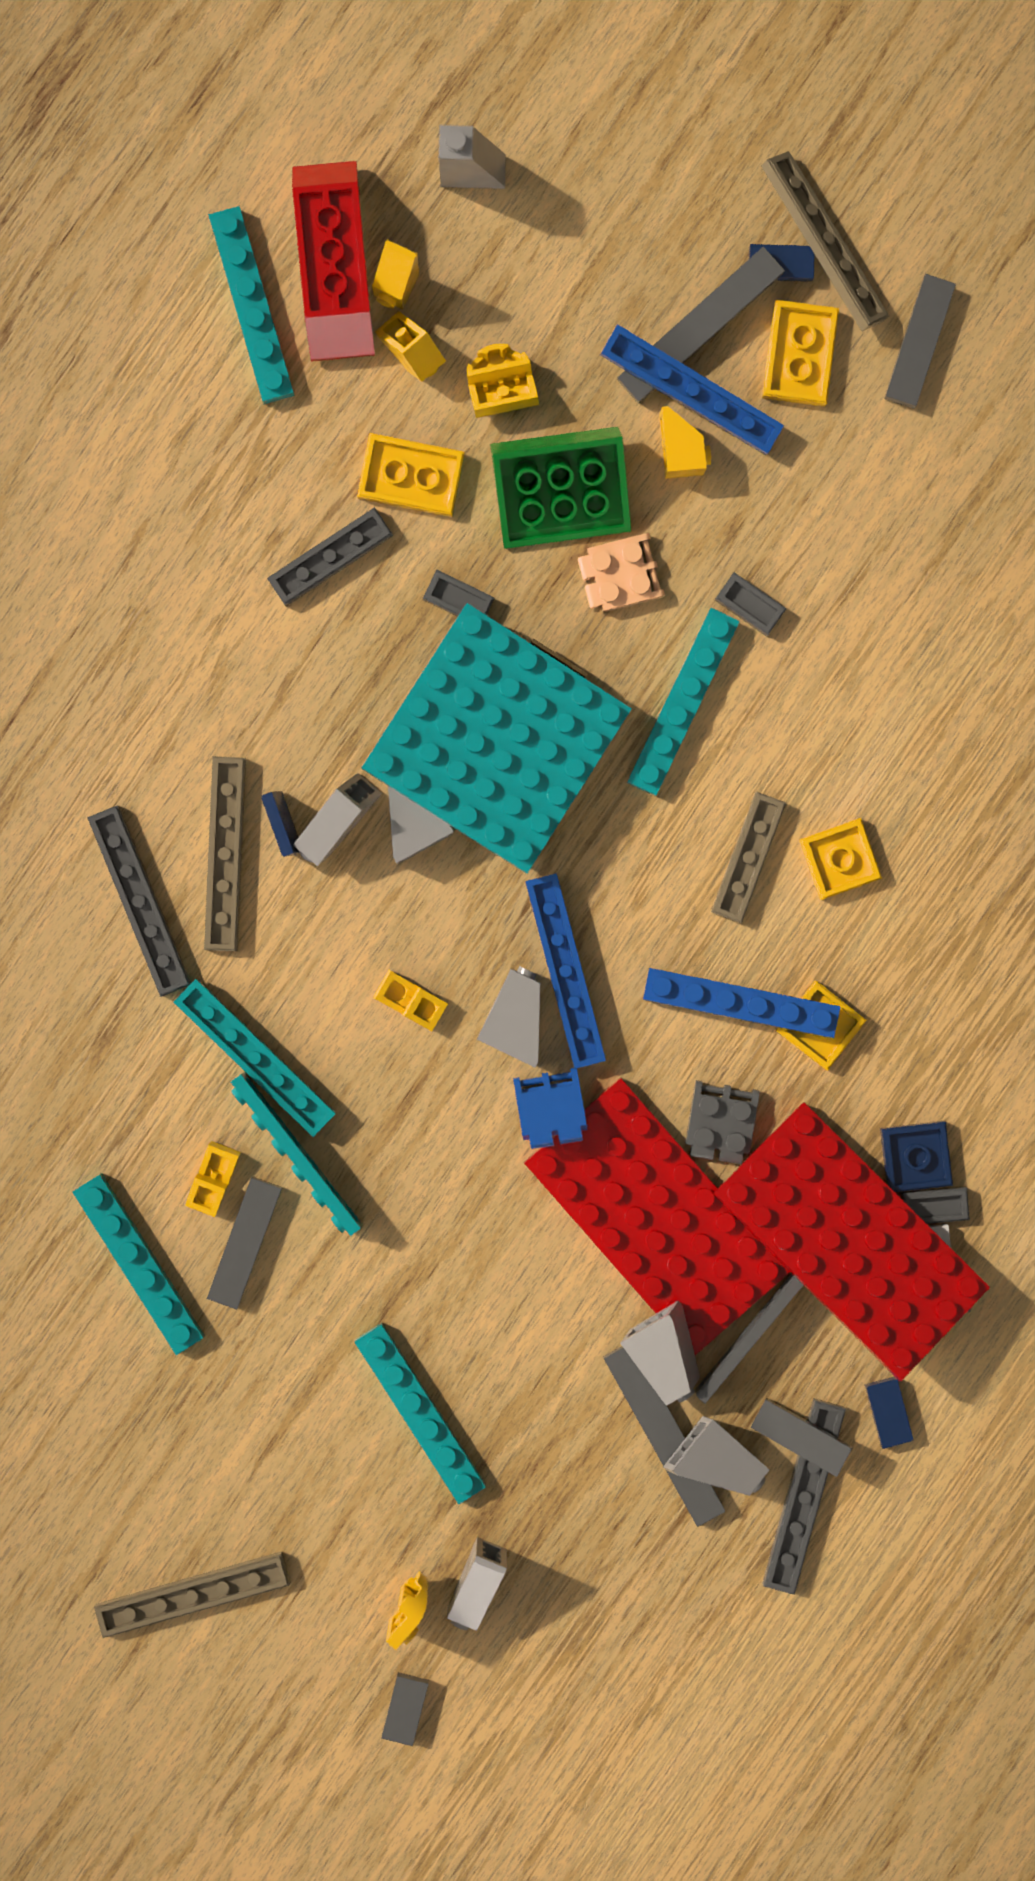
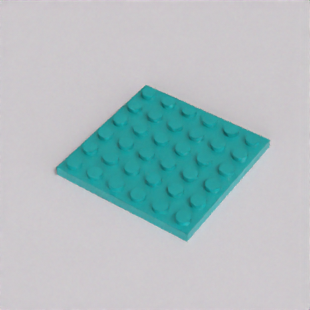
[361,603,632,874]

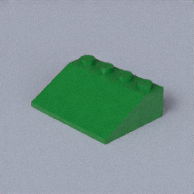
[490,427,631,549]

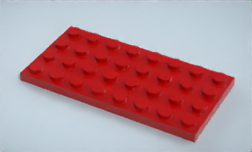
[524,1078,790,1355]
[713,1102,990,1381]

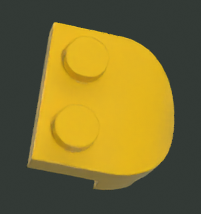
[467,344,539,418]
[386,1571,429,1650]

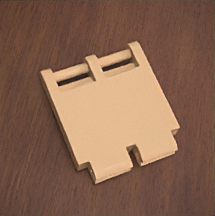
[578,533,665,613]

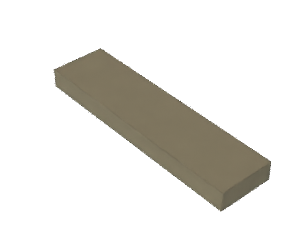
[711,791,786,923]

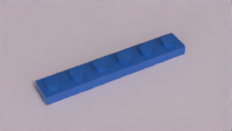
[600,324,784,455]
[525,873,606,1069]
[643,968,841,1038]

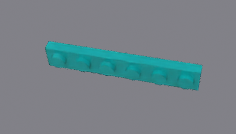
[209,206,295,404]
[627,608,740,797]
[173,979,336,1137]
[231,1072,363,1236]
[72,1173,205,1355]
[354,1323,486,1504]

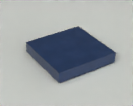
[880,1121,953,1192]

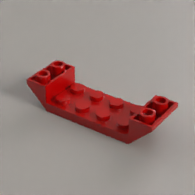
[292,161,375,362]

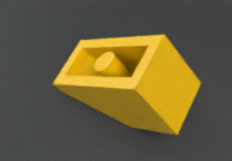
[372,240,419,309]
[375,311,446,382]
[659,406,711,479]

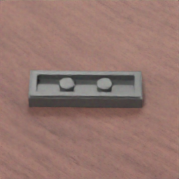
[751,1398,853,1477]

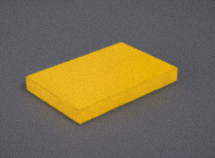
[762,300,839,407]
[357,433,465,517]

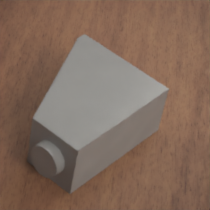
[439,125,506,189]
[293,773,382,866]
[388,786,454,864]
[477,966,540,1068]
[620,1300,700,1406]
[663,1416,769,1496]
[447,1537,507,1631]

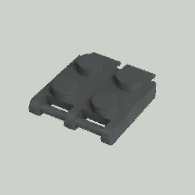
[685,1080,760,1164]

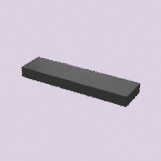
[884,274,956,409]
[267,507,393,606]
[207,1176,283,1310]

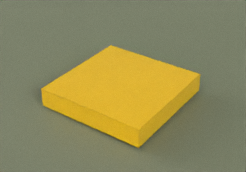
[799,818,882,900]
[776,981,867,1071]

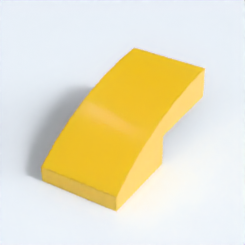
[373,969,448,1032]
[185,1141,241,1217]

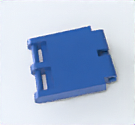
[513,1068,587,1149]

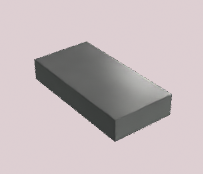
[423,569,495,617]
[715,572,786,637]
[901,1187,970,1224]
[381,1672,429,1746]

